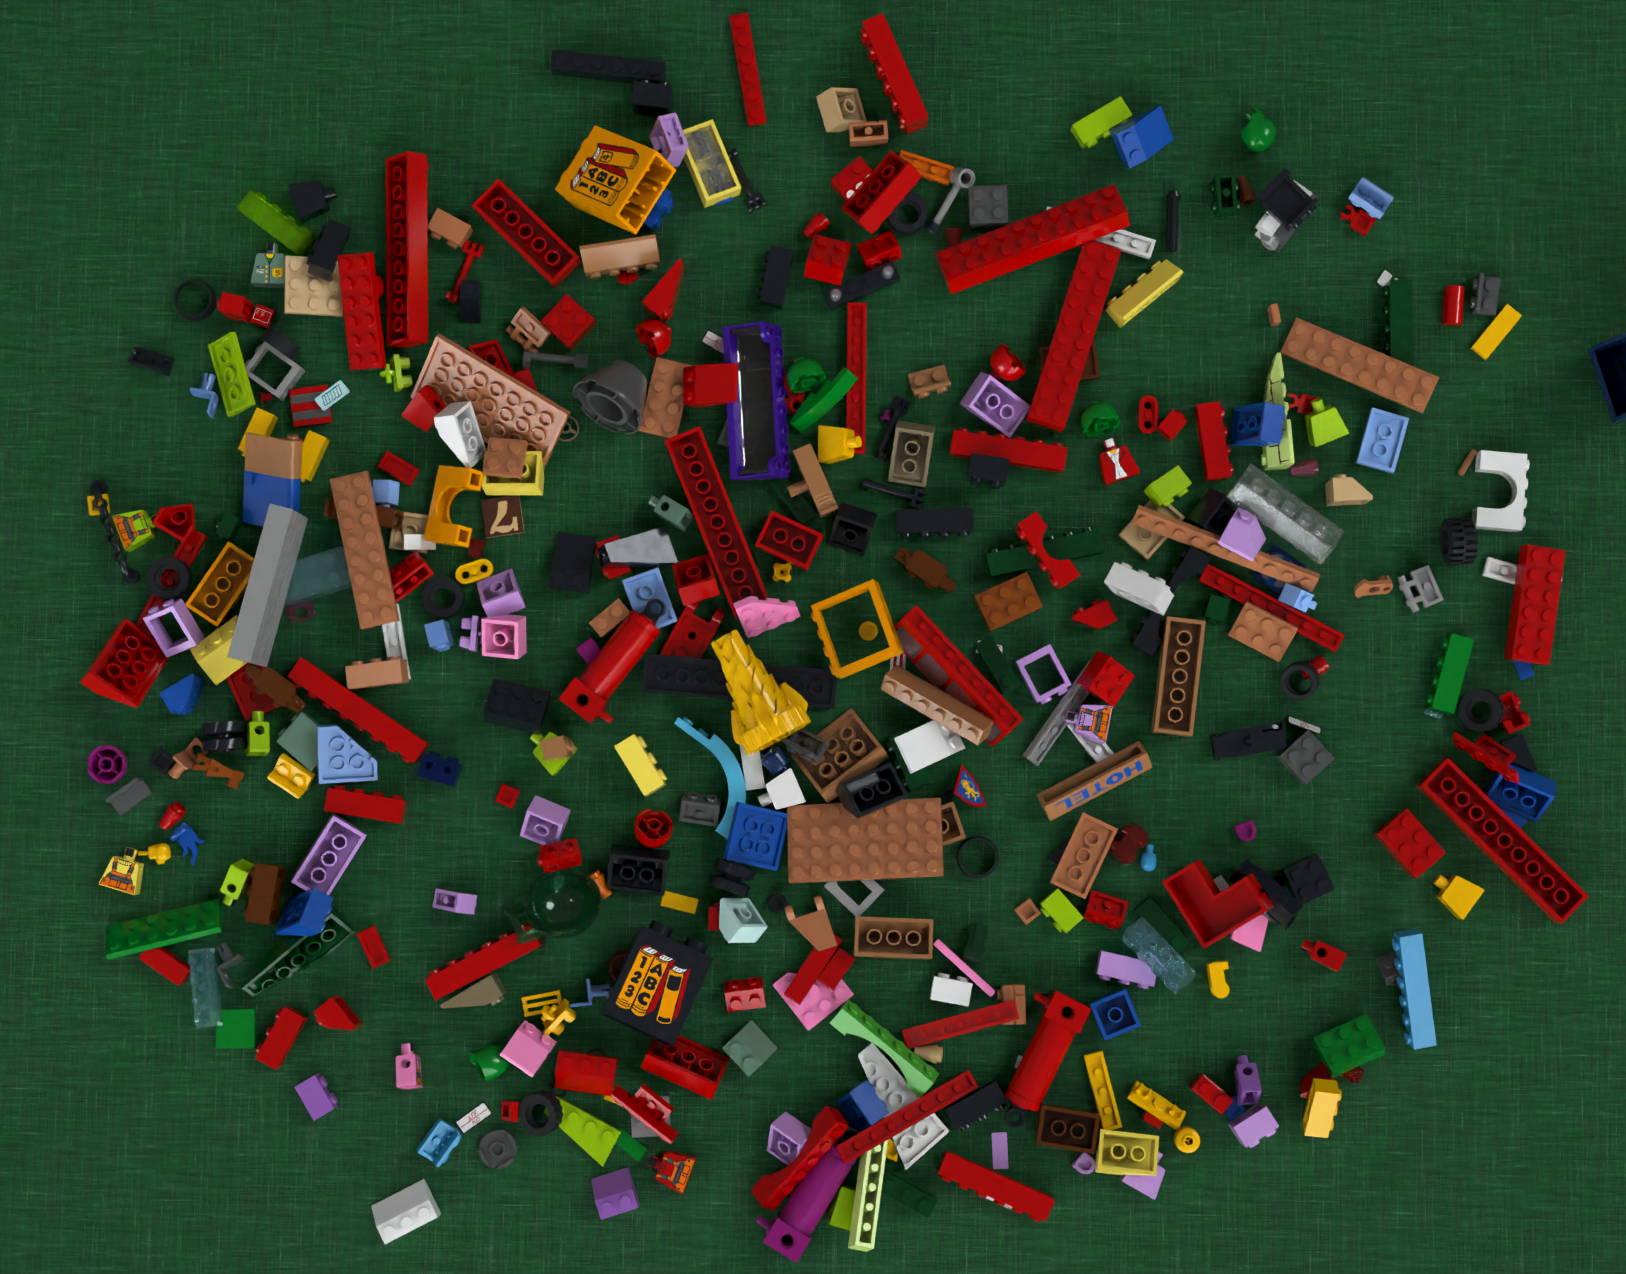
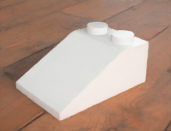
[434,401,486,468]
[894,720,965,774]

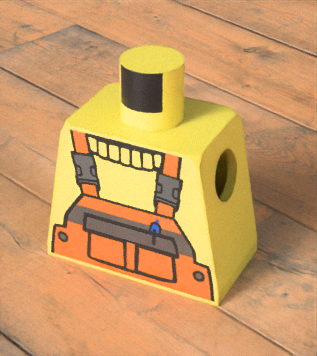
[99,847,144,895]

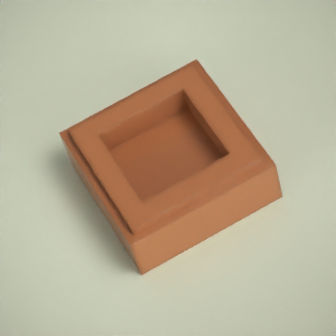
[1267,303,1281,327]
[1014,898,1041,925]

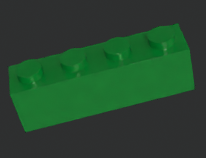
[1426,633,1474,715]

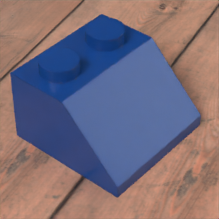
[159,673,204,716]
[836,1080,889,1133]

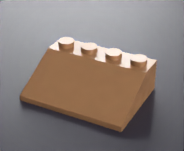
[791,708,889,803]

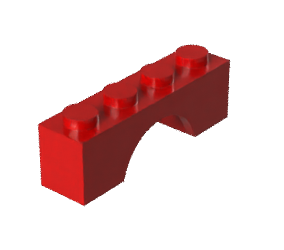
[1016,511,1080,590]

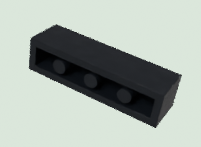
[895,508,973,538]

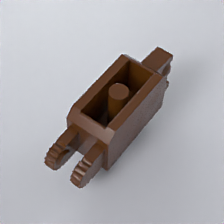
[895,547,955,593]
[245,665,306,713]

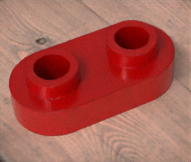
[1138,395,1158,434]

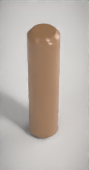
[1458,449,1477,476]

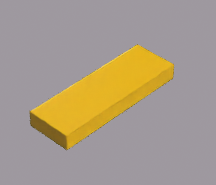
[1470,304,1522,360]

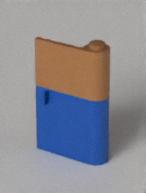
[242,432,303,527]

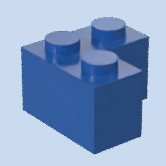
[642,188,674,232]

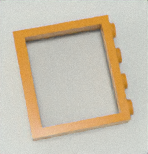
[811,579,904,679]

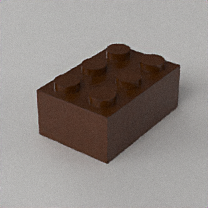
[244,862,287,925]
[1034,1103,1100,1154]

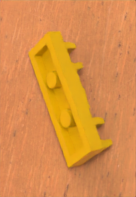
[1127,1081,1186,1130]

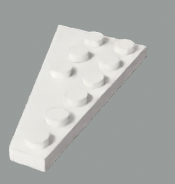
[858,1042,949,1170]

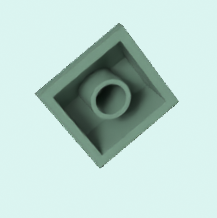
[722,1019,778,1077]

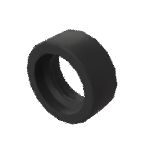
[261,326,300,360]
[1281,661,1319,700]

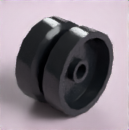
[202,721,247,753]
[708,857,756,897]

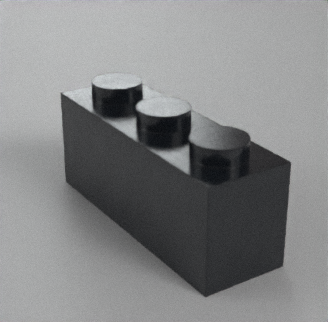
[306,219,351,281]
[757,246,793,309]
[944,1079,1007,1131]

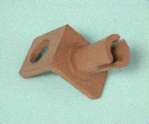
[168,738,208,779]

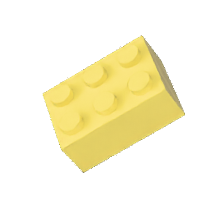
[614,734,667,797]

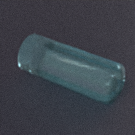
[1424,708,1443,719]

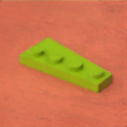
[543,1096,621,1167]

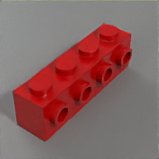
[390,550,434,603]

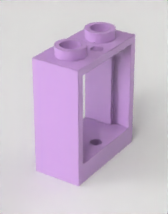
[649,112,689,167]
[143,598,205,658]
[1015,644,1072,704]

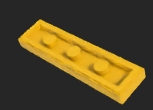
[1083,1050,1122,1130]

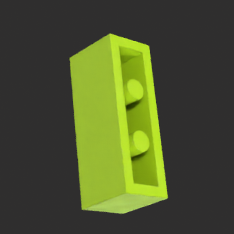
[1071,96,1133,149]

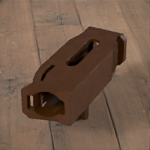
[324,486,404,531]

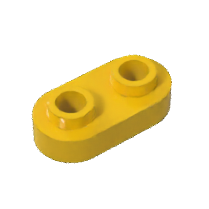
[455,559,494,585]

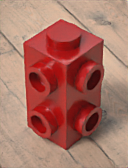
[536,838,582,873]

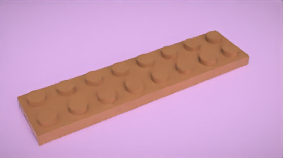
[1280,318,1439,413]
[330,471,400,630]

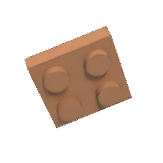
[483,437,528,479]

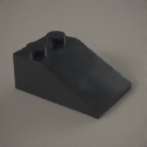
[549,532,597,594]

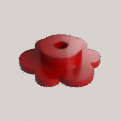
[617,271,639,284]

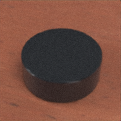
[768,893,787,913]

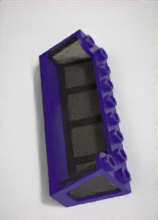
[722,321,790,481]

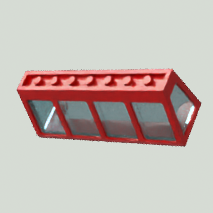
[895,605,1023,747]

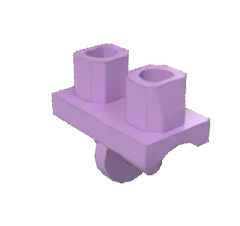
[459,616,482,652]

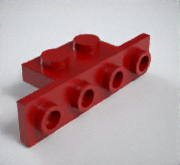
[1453,732,1519,784]
[610,1084,679,1144]

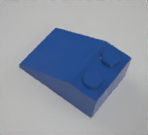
[1109,105,1174,168]
[1229,402,1285,446]
[275,888,333,936]

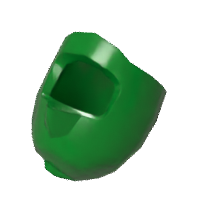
[469,1045,510,1081]

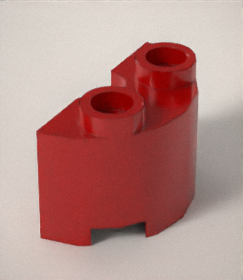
[1498,691,1530,734]

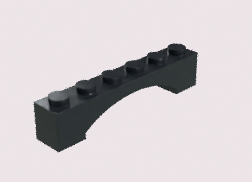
[1130,546,1211,657]

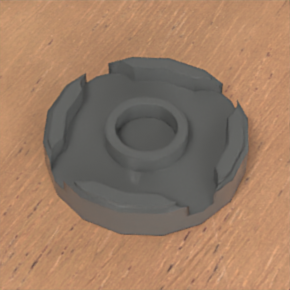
[478,1129,518,1169]

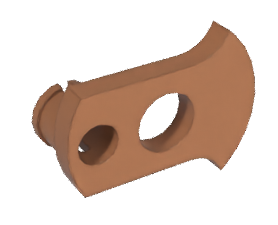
[1354,575,1393,598]

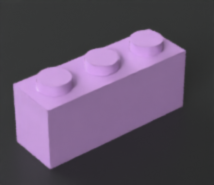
[1095,950,1159,989]

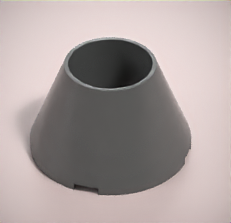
[573,360,647,434]

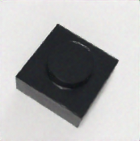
[148,748,176,775]

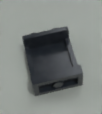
[1255,168,1318,231]

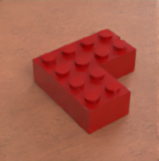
[1162,859,1274,949]

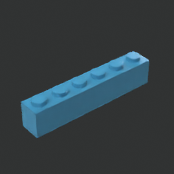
[1392,928,1437,1050]

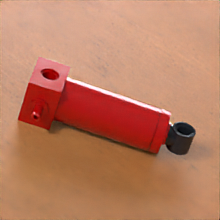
[559,599,667,724]
[1004,989,1091,1128]

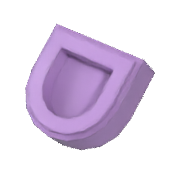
[1072,1152,1095,1174]

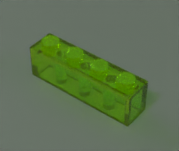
[236,190,314,256]

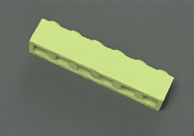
[848,1140,888,1252]

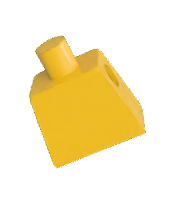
[818,425,862,464]
[1433,874,1485,920]

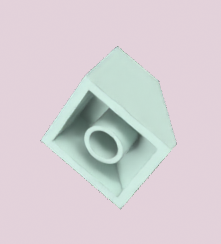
[719,898,768,943]

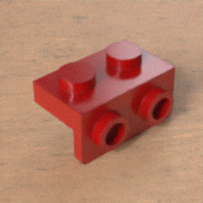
[724,977,766,1012]

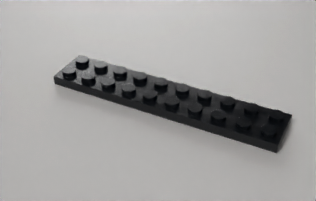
[642,653,837,708]

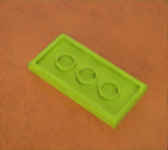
[208,332,256,417]

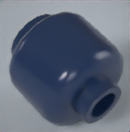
[761,745,789,774]

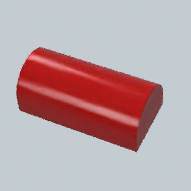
[1442,285,1465,327]

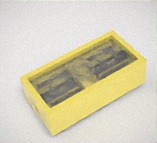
[683,119,741,208]

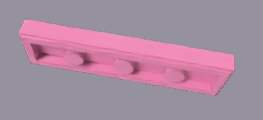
[933,939,995,997]

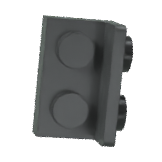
[1469,273,1500,317]
[679,791,722,827]

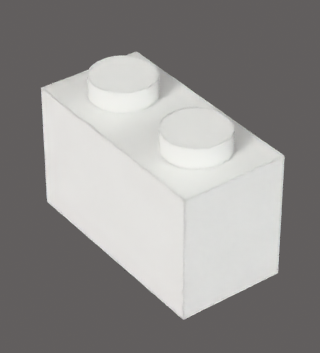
[929,972,973,1007]

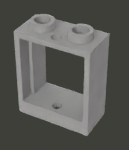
[245,342,305,401]

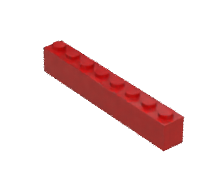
[287,657,430,764]

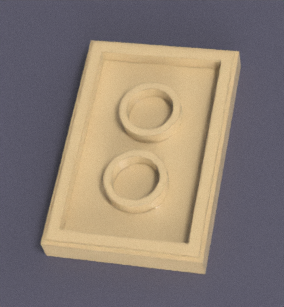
[1118,500,1185,561]

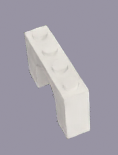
[1472,450,1530,532]

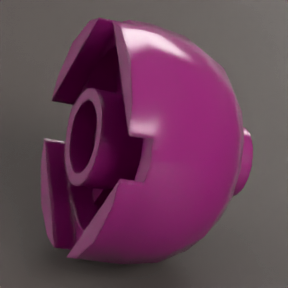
[87,745,128,784]

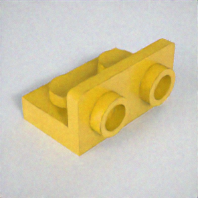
[267,753,315,799]

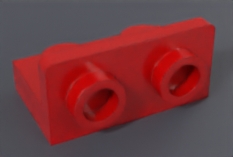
[857,230,902,271]
[1083,890,1128,929]

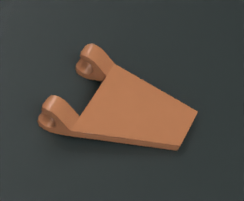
[785,896,837,952]

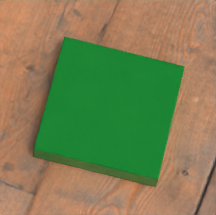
[216,1008,256,1049]

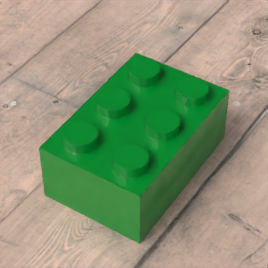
[1313,1013,1385,1079]

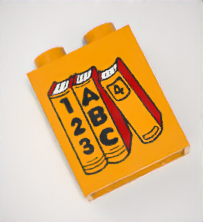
[555,126,676,234]

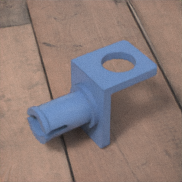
[190,373,219,418]
[569,978,610,1007]

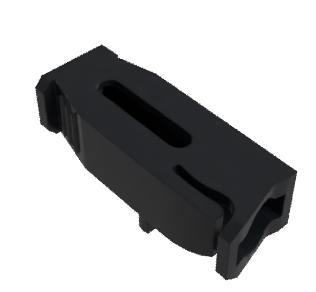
[1209,722,1287,761]
[1228,858,1303,931]

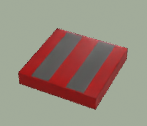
[289,385,333,428]

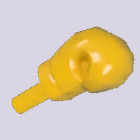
[138,843,171,865]

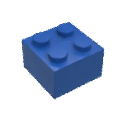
[1087,988,1141,1040]

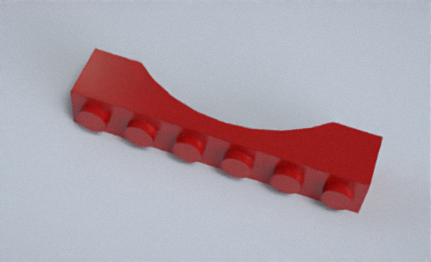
[751,1105,849,1211]

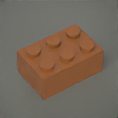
[973,572,1043,633]

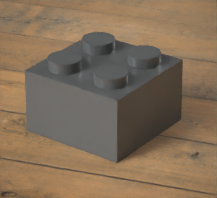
[968,185,1008,229]
[1276,730,1335,785]

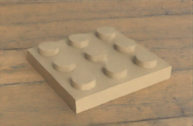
[284,255,343,317]

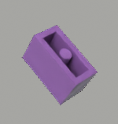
[295,1073,338,1121]

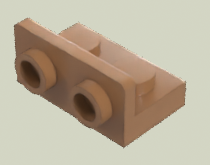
[908,365,951,399]

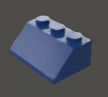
[1485,763,1557,822]

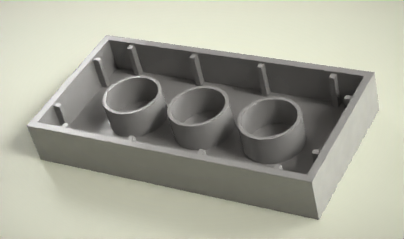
[227,504,308,667]

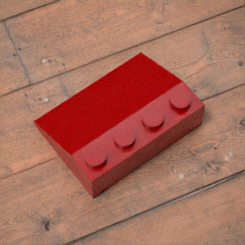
[80,618,169,708]

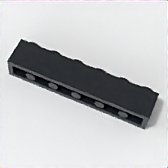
[550,49,667,84]

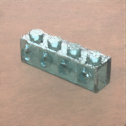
[1122,917,1196,994]
[188,948,223,1028]

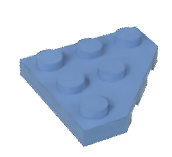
[317,724,378,784]

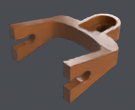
[192,752,245,789]

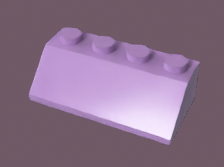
[291,813,367,895]

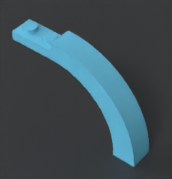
[674,717,746,840]

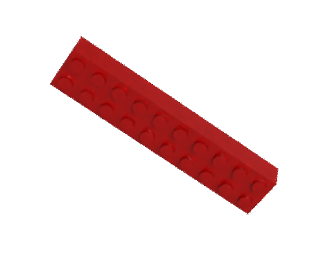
[386,151,429,349]
[935,184,1130,294]
[1026,241,1121,433]
[664,426,768,620]
[1416,758,1589,924]

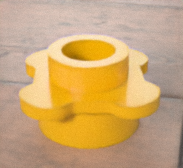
[772,563,792,582]

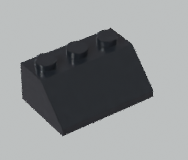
[835,762,909,819]
[607,844,670,895]

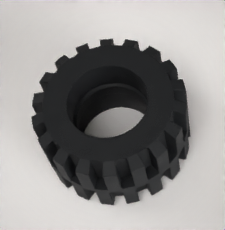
[1440,516,1478,566]

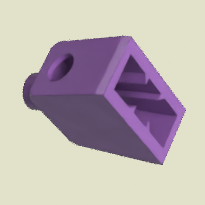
[1234,1055,1262,1106]

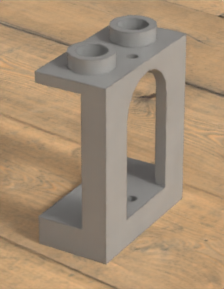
[824,880,884,916]

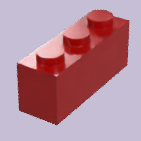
[255,1005,308,1070]

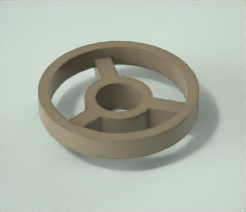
[558,415,579,442]

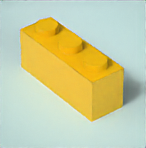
[1302,1078,1342,1138]

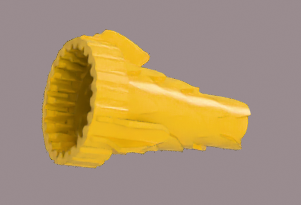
[711,629,811,756]

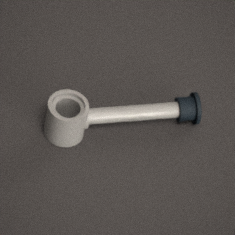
[924,167,975,236]

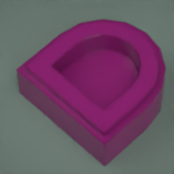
[1233,819,1256,842]

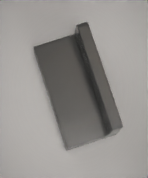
[105,777,153,816]

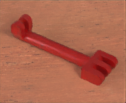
[446,240,485,304]

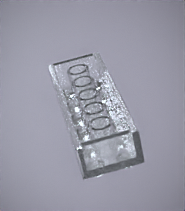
[1227,463,1344,565]

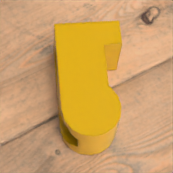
[1206,960,1230,998]

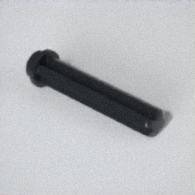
[1166,191,1181,252]

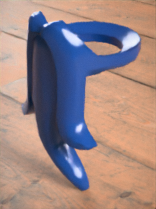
[170,823,206,866]

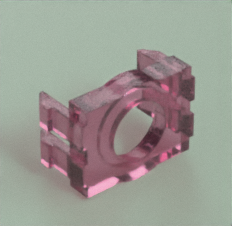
[285,601,315,624]

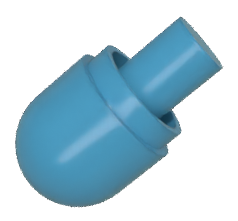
[1141,844,1157,872]

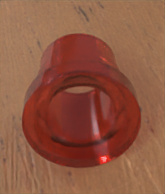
[943,228,963,247]
[467,538,487,558]

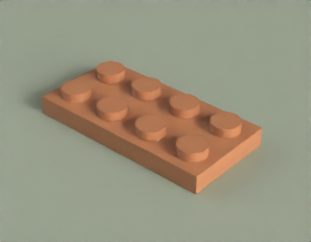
[639,357,693,438]
[1050,812,1118,899]

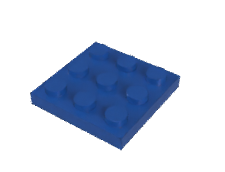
[723,802,788,871]

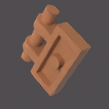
[505,307,551,353]

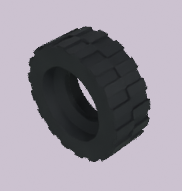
[886,191,928,236]
[147,557,193,600]
[421,576,465,619]
[1458,689,1505,732]
[518,1090,563,1136]

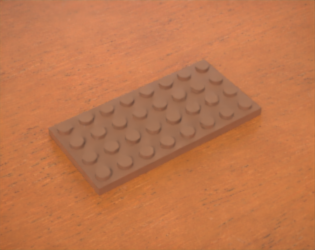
[410,334,571,469]
[787,798,944,884]

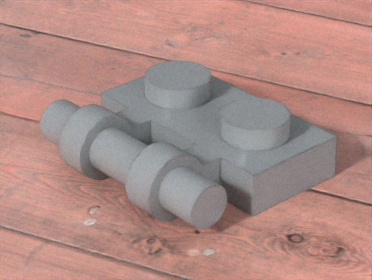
[1397,565,1444,613]

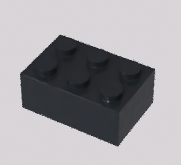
[483,678,550,735]

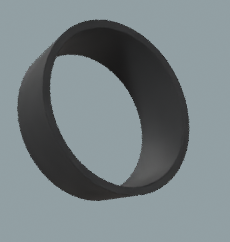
[174,279,217,321]
[956,836,998,878]

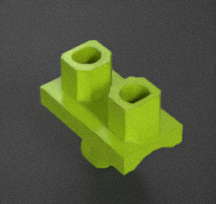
[380,354,413,392]

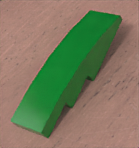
[789,367,858,433]

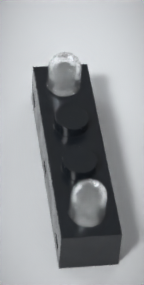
[823,261,900,311]

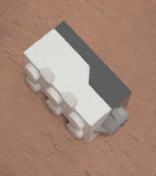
[1254,180,1319,252]

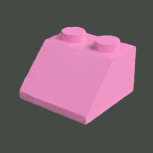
[481,614,527,659]
[500,1020,557,1077]

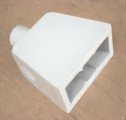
[758,768,806,810]

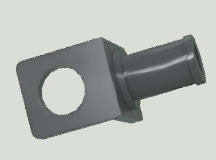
[216,942,246,989]

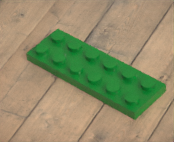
[105,898,222,960]

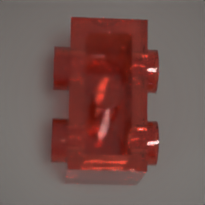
[1108,822,1150,865]

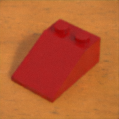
[642,258,685,322]
[682,363,738,408]

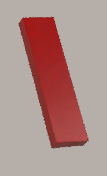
[784,934,842,1005]

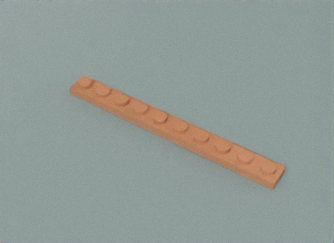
[1131,505,1320,592]

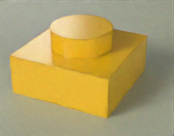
[87,494,110,516]

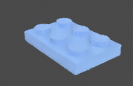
[1356,407,1409,474]
[622,567,678,628]

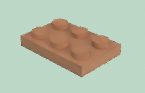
[1228,601,1298,662]

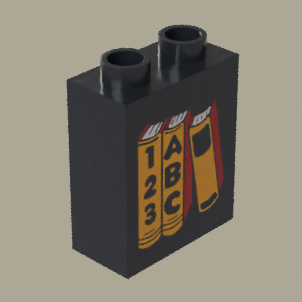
[599,920,713,1046]

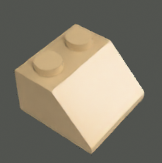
[816,87,867,132]
[1325,474,1373,506]

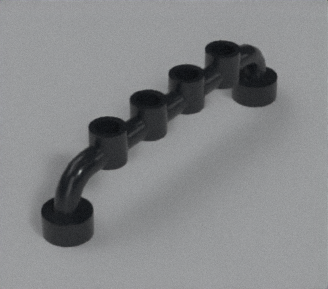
[90,480,140,584]

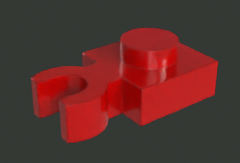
[1340,204,1376,236]
[1286,393,1319,414]

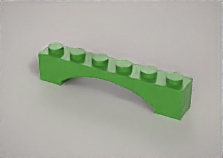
[830,1000,939,1098]

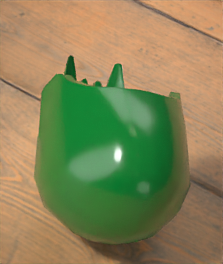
[1239,106,1276,152]

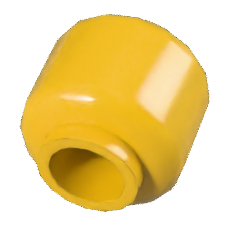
[1173,1126,1200,1153]

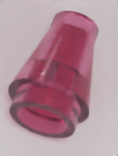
[1290,458,1319,477]

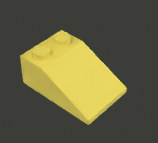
[1095,1129,1159,1176]

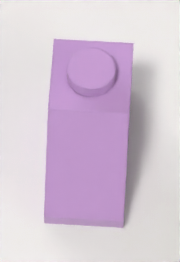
[433,888,477,915]

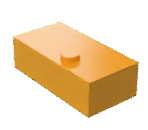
[185,541,254,627]

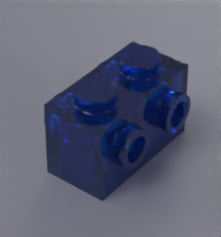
[417,751,463,787]

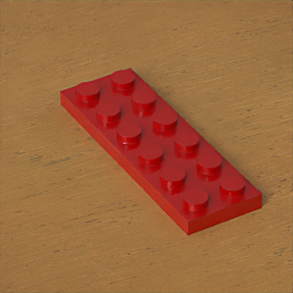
[337,252,386,370]

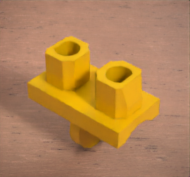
[541,998,576,1036]

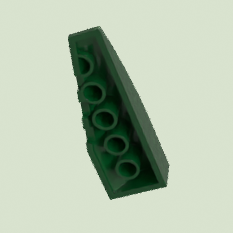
[241,906,355,998]

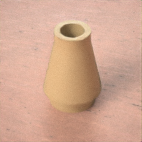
[914,1045,943,1064]

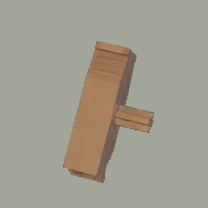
[787,443,838,518]

